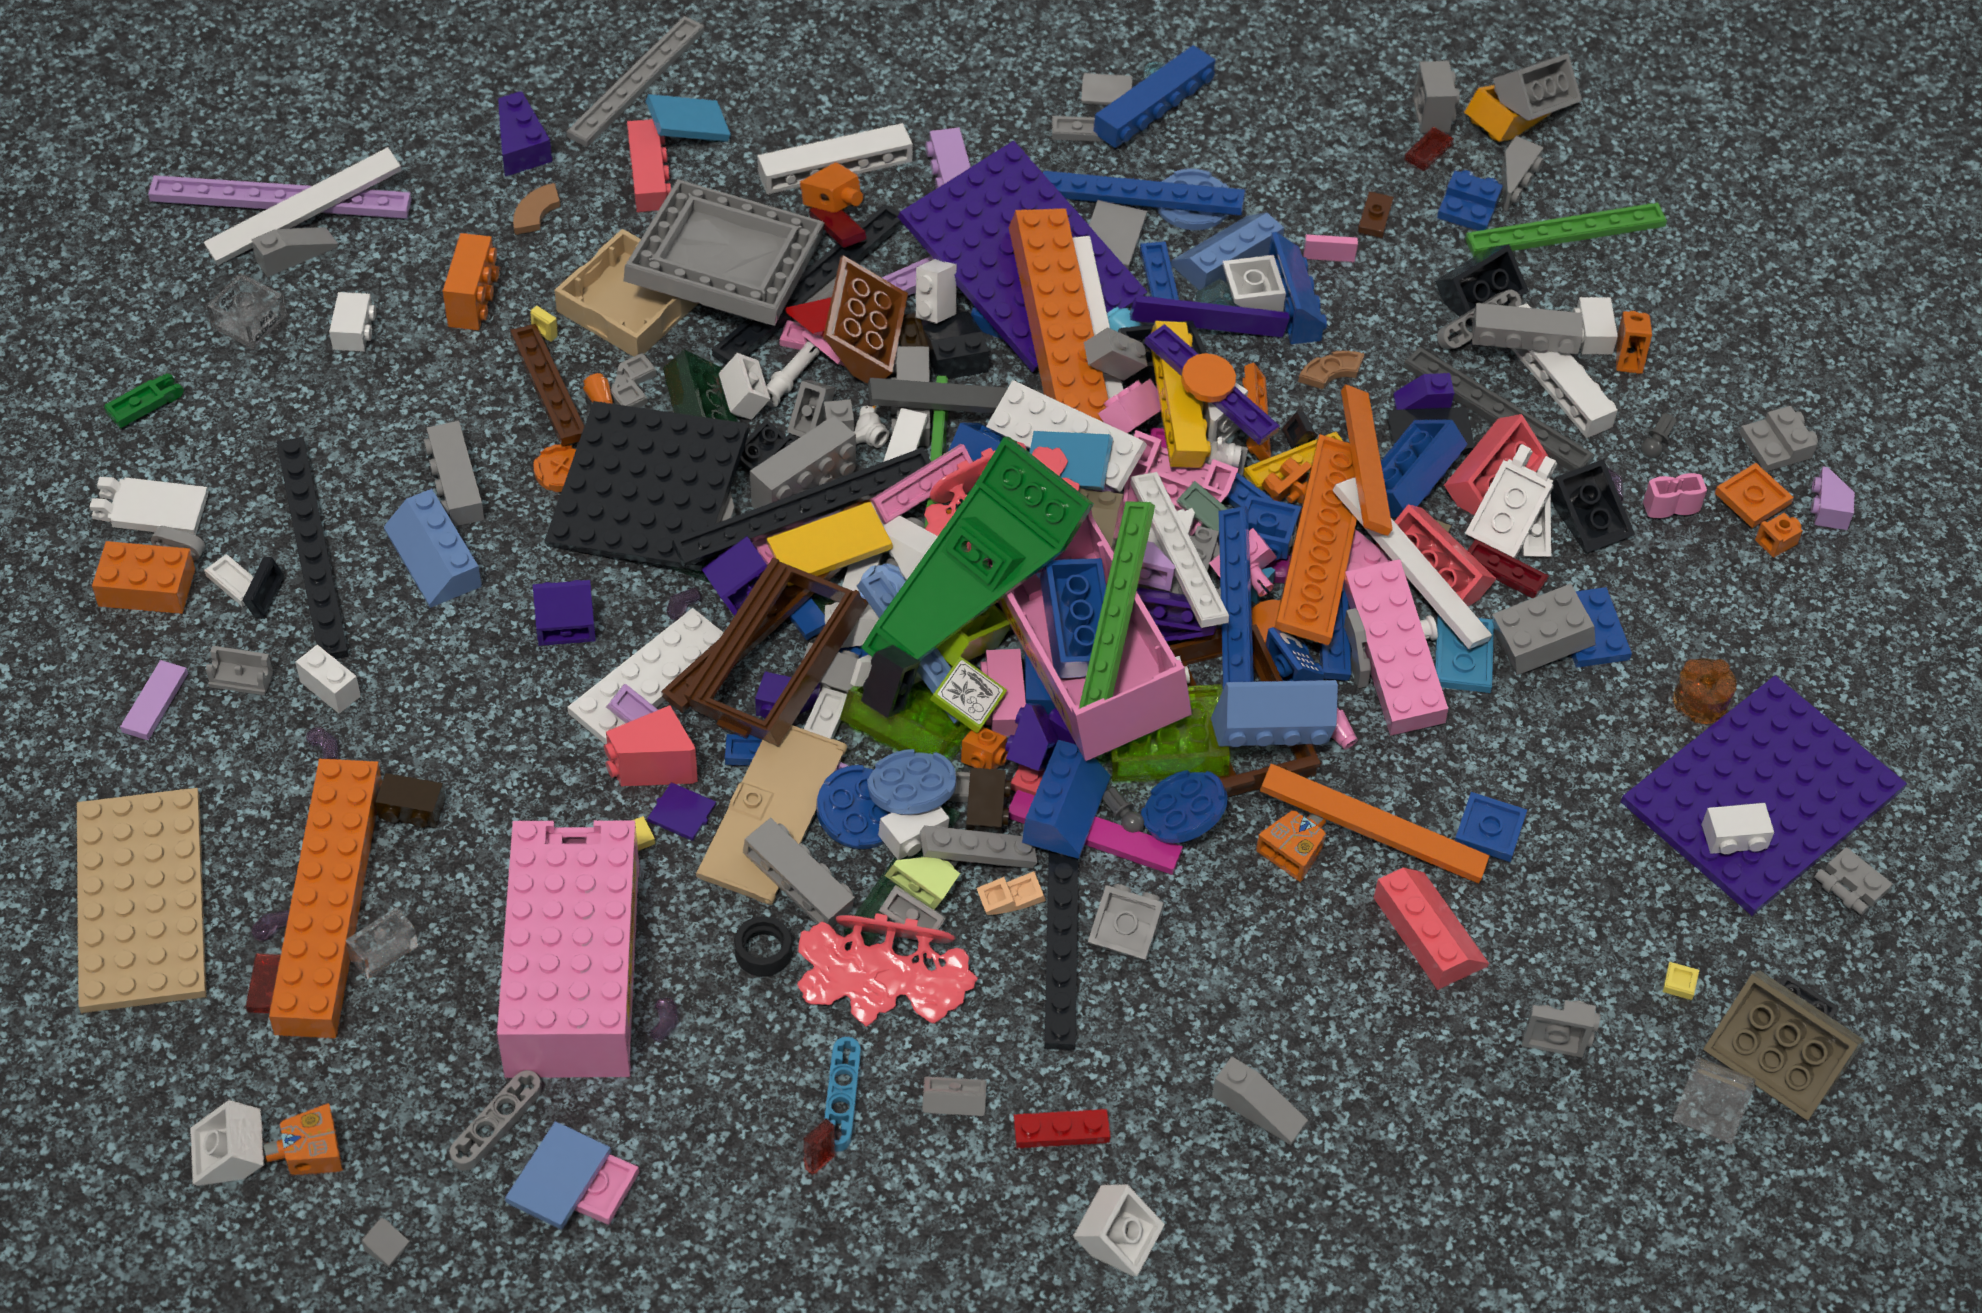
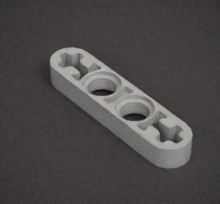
[1437,290,1521,350]
[450,1070,542,1171]

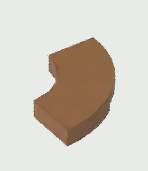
[513,183,560,235]
[1298,351,1365,389]

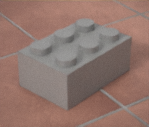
[1492,584,1596,675]

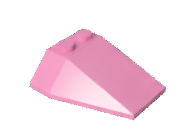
[1123,430,1239,536]

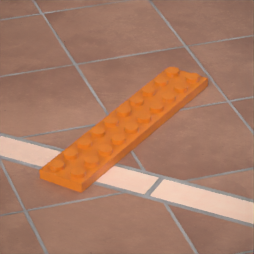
[1275,434,1357,645]

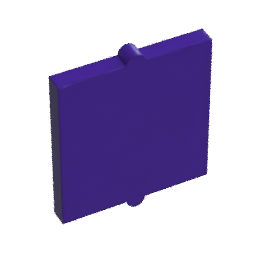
[647,782,716,841]

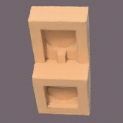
[977,871,1046,915]

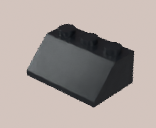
[1435,244,1529,326]

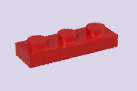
[1013,1109,1110,1148]

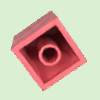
[604,705,698,786]

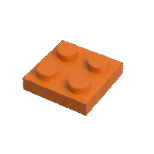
[1715,463,1794,528]

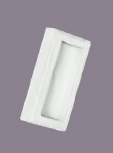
[205,554,253,607]

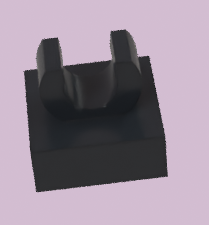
[1282,411,1318,449]

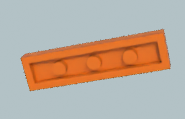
[1243,362,1271,461]

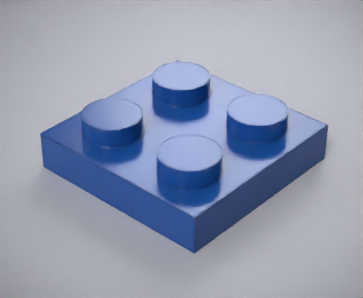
[1455,792,1527,862]

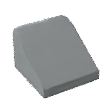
[362,1218,410,1268]

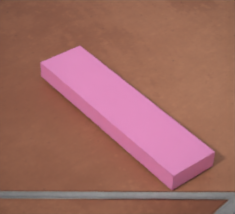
[870,444,973,524]

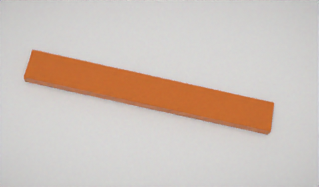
[1341,384,1393,536]
[1260,763,1490,884]

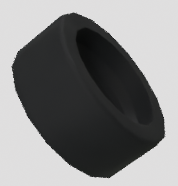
[734,916,792,977]

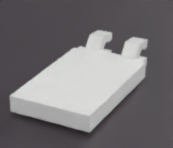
[1465,444,1557,559]
[90,477,209,535]

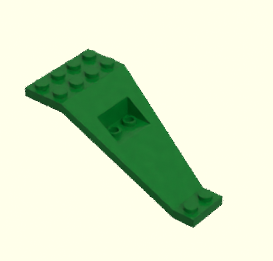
[861,437,1094,662]

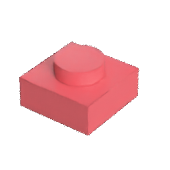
[1010,764,1045,795]

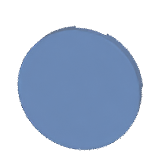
[1156,169,1229,230]
[867,749,957,814]

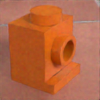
[1755,513,1803,558]

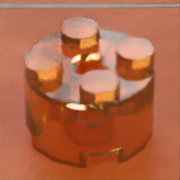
[1673,658,1736,724]

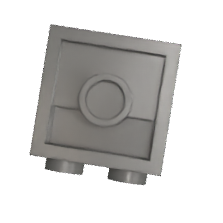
[1739,406,1818,471]
[1088,884,1164,962]
[1521,1000,1600,1058]

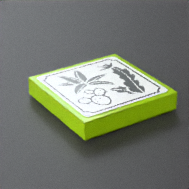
[930,656,1007,733]

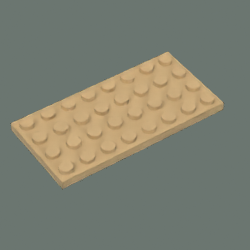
[77,788,207,1013]

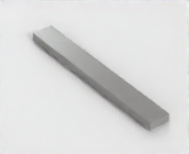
[567,16,705,148]

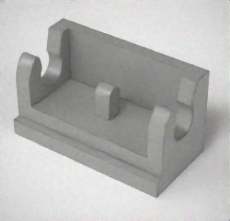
[206,646,273,696]

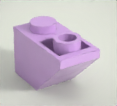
[1811,467,1855,530]

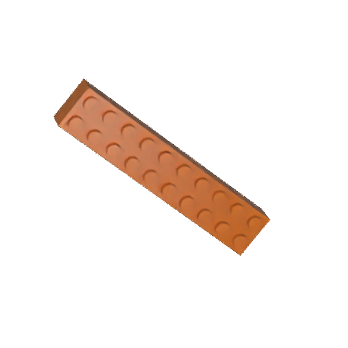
[1009,209,1108,422]
[269,759,382,1038]

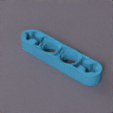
[823,1037,861,1152]

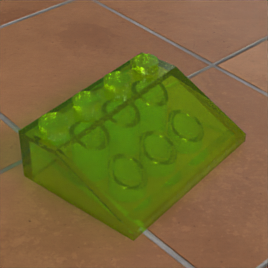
[840,680,971,761]
[1110,684,1230,782]

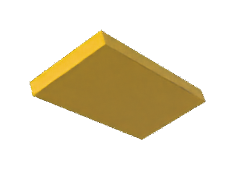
[767,502,892,587]

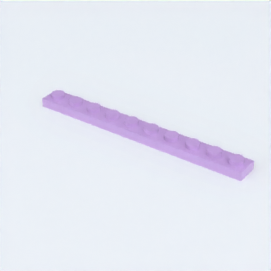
[148,175,411,218]

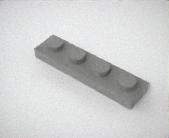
[920,825,1037,869]

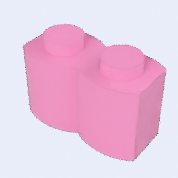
[1643,473,1707,518]

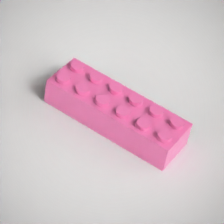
[1344,559,1448,736]

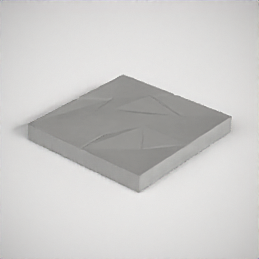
[623,179,824,326]

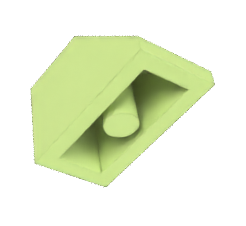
[885,857,960,909]

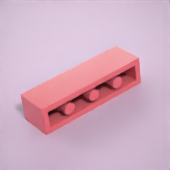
[627,119,671,212]

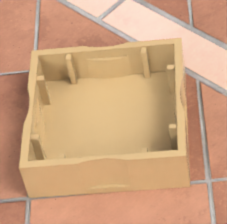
[555,229,699,357]

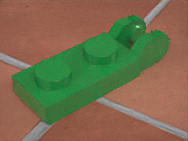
[104,373,184,428]

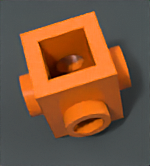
[961,726,1008,769]

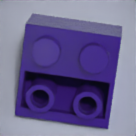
[702,536,768,616]
[533,580,596,646]
[1005,703,1059,771]

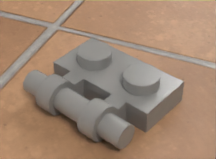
[1814,847,1893,915]

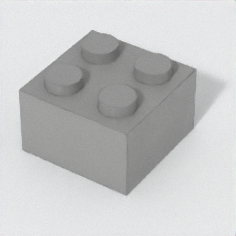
[1413,61,1460,133]

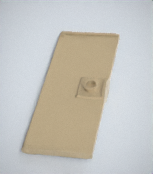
[696,725,848,905]

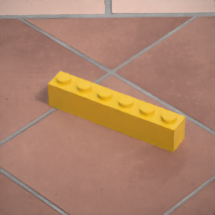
[1151,321,1211,468]

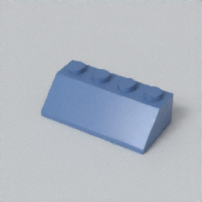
[1170,213,1284,295]
[384,489,482,608]
[1211,680,1338,747]

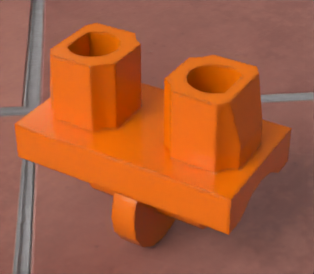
[1262,457,1312,504]

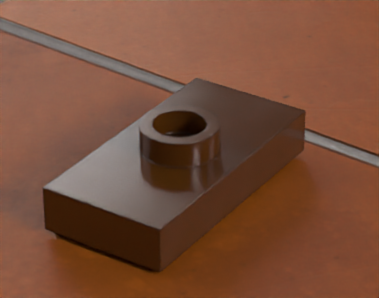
[1358,191,1394,238]

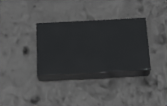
[242,557,284,618]

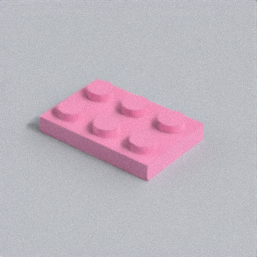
[575,1155,639,1225]

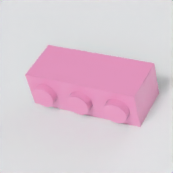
[1098,379,1161,433]
[980,649,1026,736]

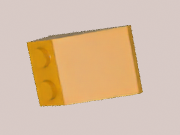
[1464,85,1551,142]

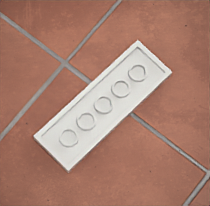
[986,380,1147,492]
[567,608,724,744]

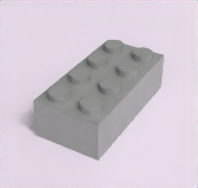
[750,415,856,509]

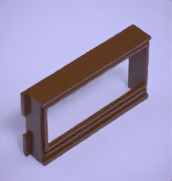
[684,557,869,746]
[1169,624,1321,797]

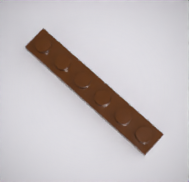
[510,324,584,446]

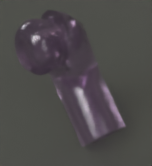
[306,727,338,760]
[649,997,678,1043]

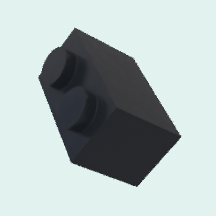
[861,645,920,718]

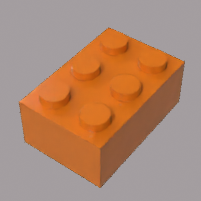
[443,233,499,330]
[92,541,195,614]

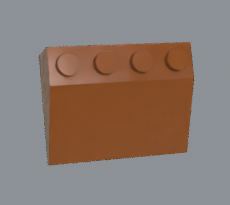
[823,255,908,384]

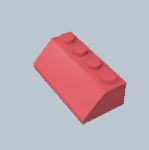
[1444,414,1548,515]
[1375,504,1496,607]
[1373,868,1489,990]

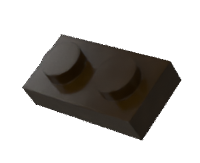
[898,313,930,356]

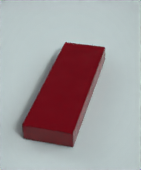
[809,207,866,248]
[1467,539,1549,598]

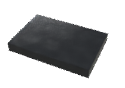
[1386,407,1475,454]

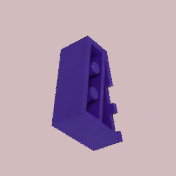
[498,91,552,177]
[1136,588,1218,641]

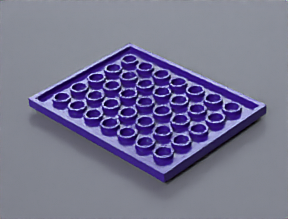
[898,140,1147,372]
[1621,675,1907,916]

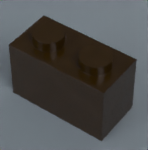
[966,768,1011,834]
[375,773,446,828]

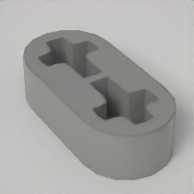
[151,526,206,560]

